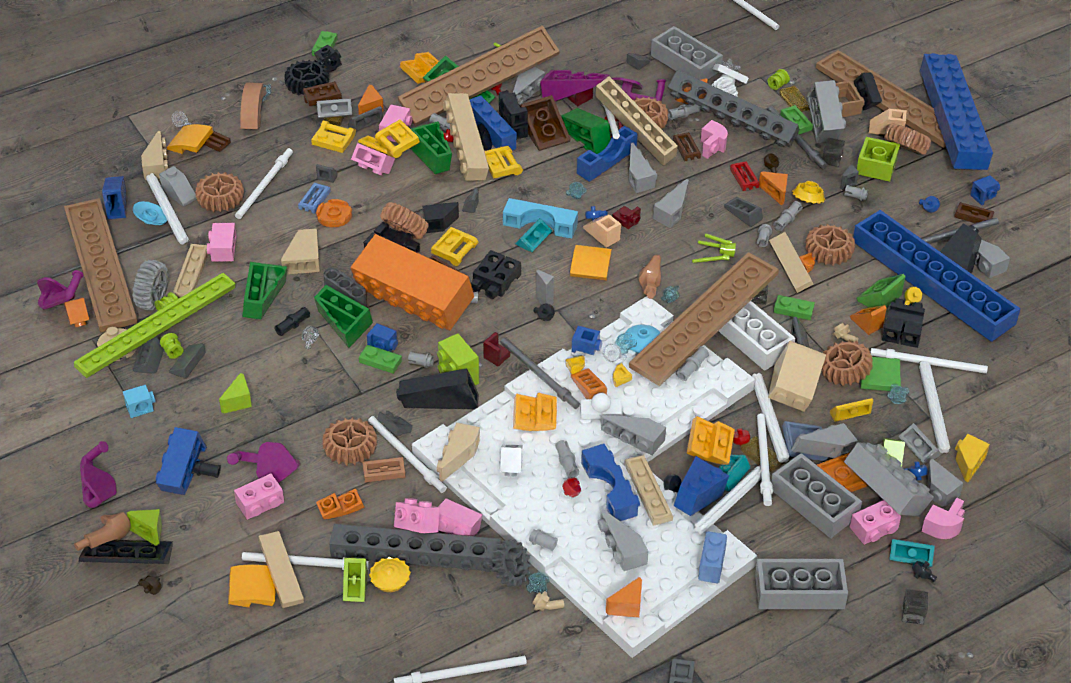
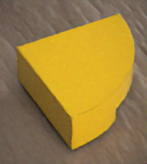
[565,356,585,374]
[613,363,632,387]

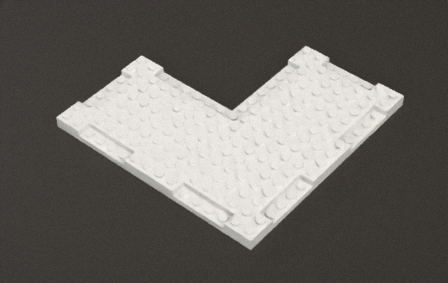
[412,296,757,658]

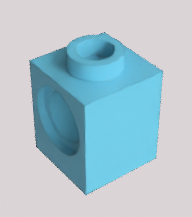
[123,385,155,418]

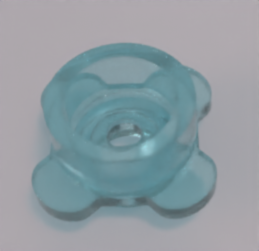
[566,182,587,199]
[661,286,680,303]
[615,332,637,354]
[887,384,910,404]
[526,573,549,594]

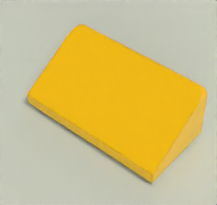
[358,135,393,157]
[830,398,873,422]

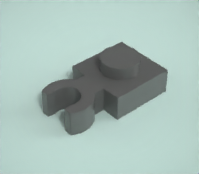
[377,411,413,436]

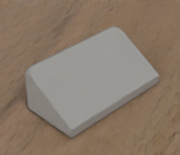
[317,99,352,118]
[536,270,554,305]
[899,423,942,464]

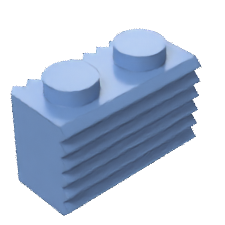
[698,531,727,584]

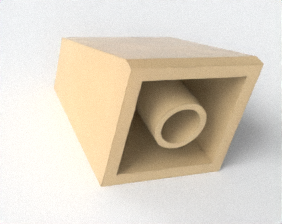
[768,341,826,412]

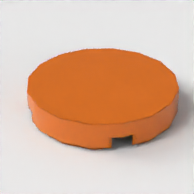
[316,199,352,227]

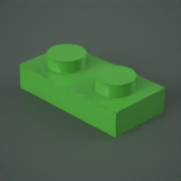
[312,31,338,56]
[780,105,813,134]
[774,295,815,320]
[359,345,402,374]

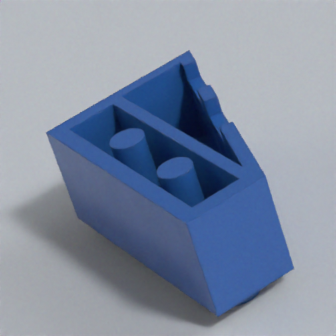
[156,427,207,495]
[674,456,729,516]

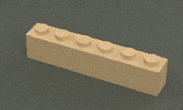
[596,76,678,166]
[443,93,489,180]

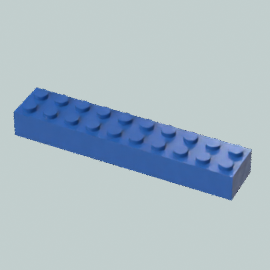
[920,53,993,170]
[853,210,1021,342]

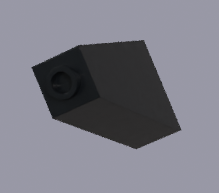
[396,369,479,409]

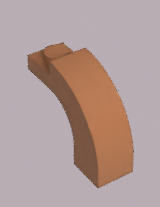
[240,82,266,129]

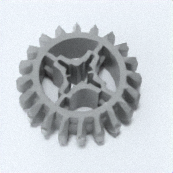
[132,260,168,310]

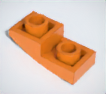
[316,488,365,519]

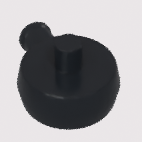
[533,303,555,321]
[664,474,682,493]
[912,561,937,582]

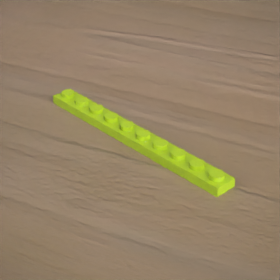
[74,273,236,378]

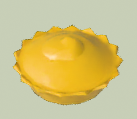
[792,181,825,204]
[369,557,411,593]

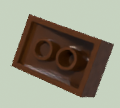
[520,95,571,151]

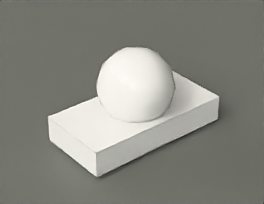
[713,63,749,85]
[580,393,621,419]

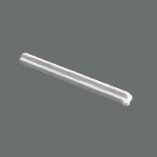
[146,173,189,245]
[919,361,950,453]
[752,373,789,463]
[694,466,762,534]

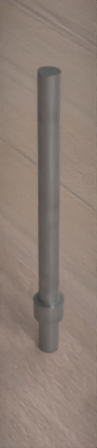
[767,106,827,169]
[922,218,999,244]
[500,337,580,409]

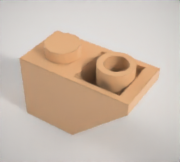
[869,108,907,135]
[583,215,621,248]

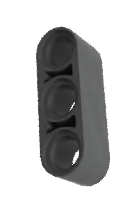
[323,268,367,307]

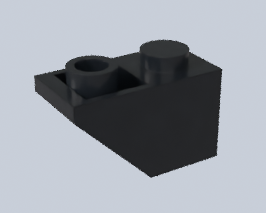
[422,202,459,233]

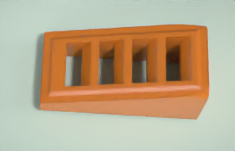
[571,368,607,399]

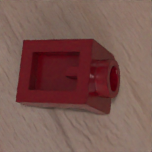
[612,206,641,229]

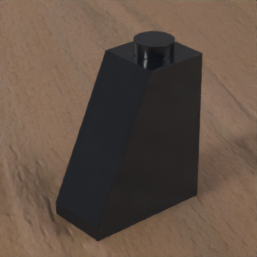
[940,223,982,274]

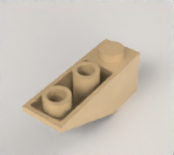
[141,131,168,180]
[437,422,480,482]

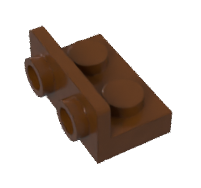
[303,81,342,106]

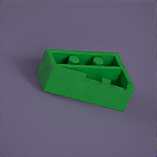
[561,108,611,154]
[410,121,452,174]
[242,262,287,320]
[314,285,373,348]

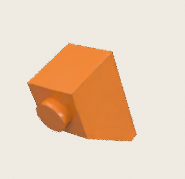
[64,298,89,327]

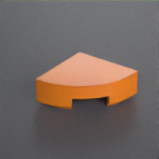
[799,252,815,273]

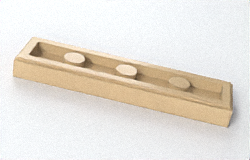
[769,232,813,293]
[173,244,208,299]
[624,455,673,526]
[258,531,304,608]

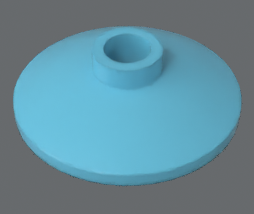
[133,201,167,225]
[624,324,660,353]

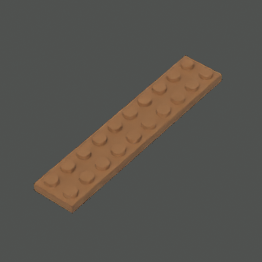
[398,25,560,126]
[816,50,946,148]
[64,198,138,332]
[629,252,779,387]

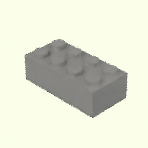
[651,26,723,80]
[844,443,934,516]
[771,453,862,538]
[755,559,848,609]

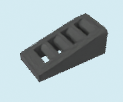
[724,197,763,227]

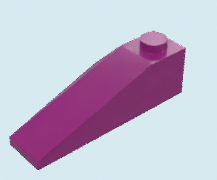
[540,70,610,102]

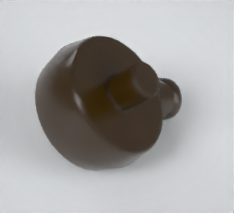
[764,153,779,173]
[138,575,162,595]

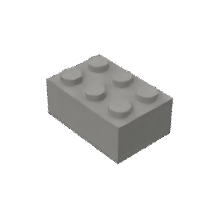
[807,80,846,143]

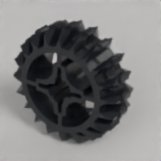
[284,59,329,96]

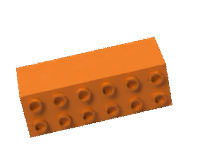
[350,234,474,331]

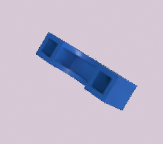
[470,96,517,150]
[577,126,638,182]
[581,444,640,521]

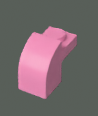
[701,120,728,159]
[921,498,965,539]

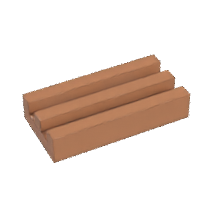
[363,457,406,482]

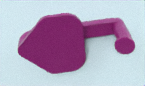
[611,77,666,101]
[37,270,84,310]
[80,441,117,508]
[227,442,300,483]

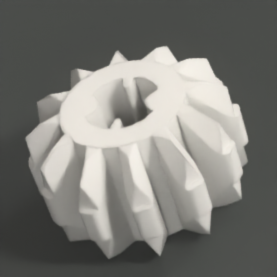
[712,77,738,104]

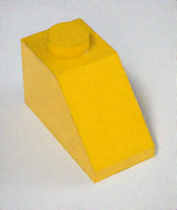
[955,434,990,483]

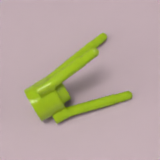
[692,234,736,263]

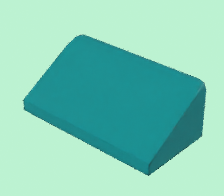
[515,218,553,252]
[719,454,750,492]
[889,539,935,567]

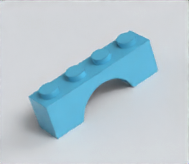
[503,198,578,239]

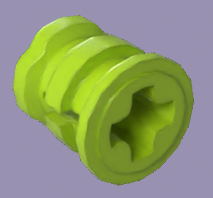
[767,69,790,90]
[154,292,178,311]
[160,333,184,359]

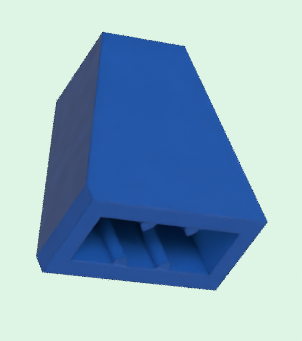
[102,176,126,219]

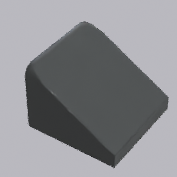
[627,53,650,70]
[316,164,338,183]
[840,165,859,190]
[462,188,479,213]

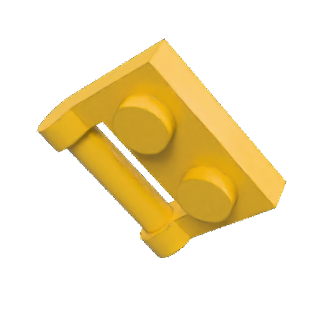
[375,119,420,158]
[311,120,356,153]
[484,146,523,179]
[431,227,479,266]

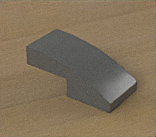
[669,659,695,683]

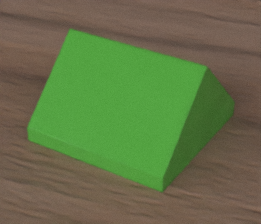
[857,274,905,308]

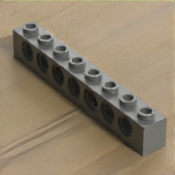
[668,70,800,147]
[329,524,501,572]

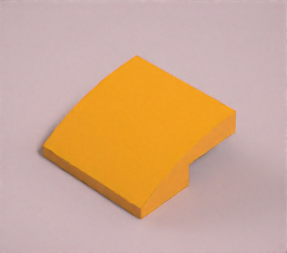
[400,52,439,84]
[167,124,213,154]
[570,245,612,281]
[513,393,557,431]
[687,416,735,465]
[228,565,275,608]

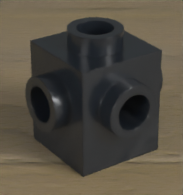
[314,44,342,72]

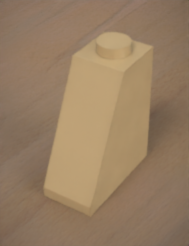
[281,229,320,274]

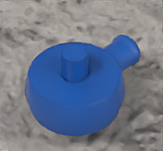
[919,196,940,213]
[585,206,608,221]
[903,461,928,480]

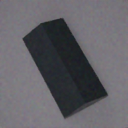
[79,540,173,564]

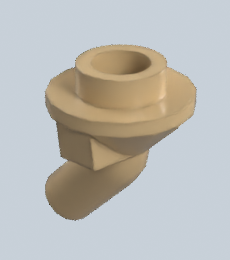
[832,323,858,343]
[532,591,564,611]

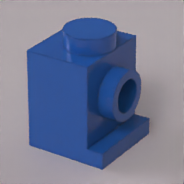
[970,175,1000,205]
[367,323,398,352]
[572,326,602,355]

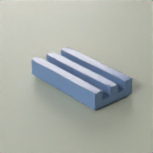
[298,183,331,214]

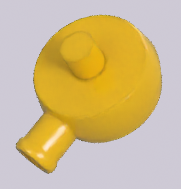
[904,287,922,305]

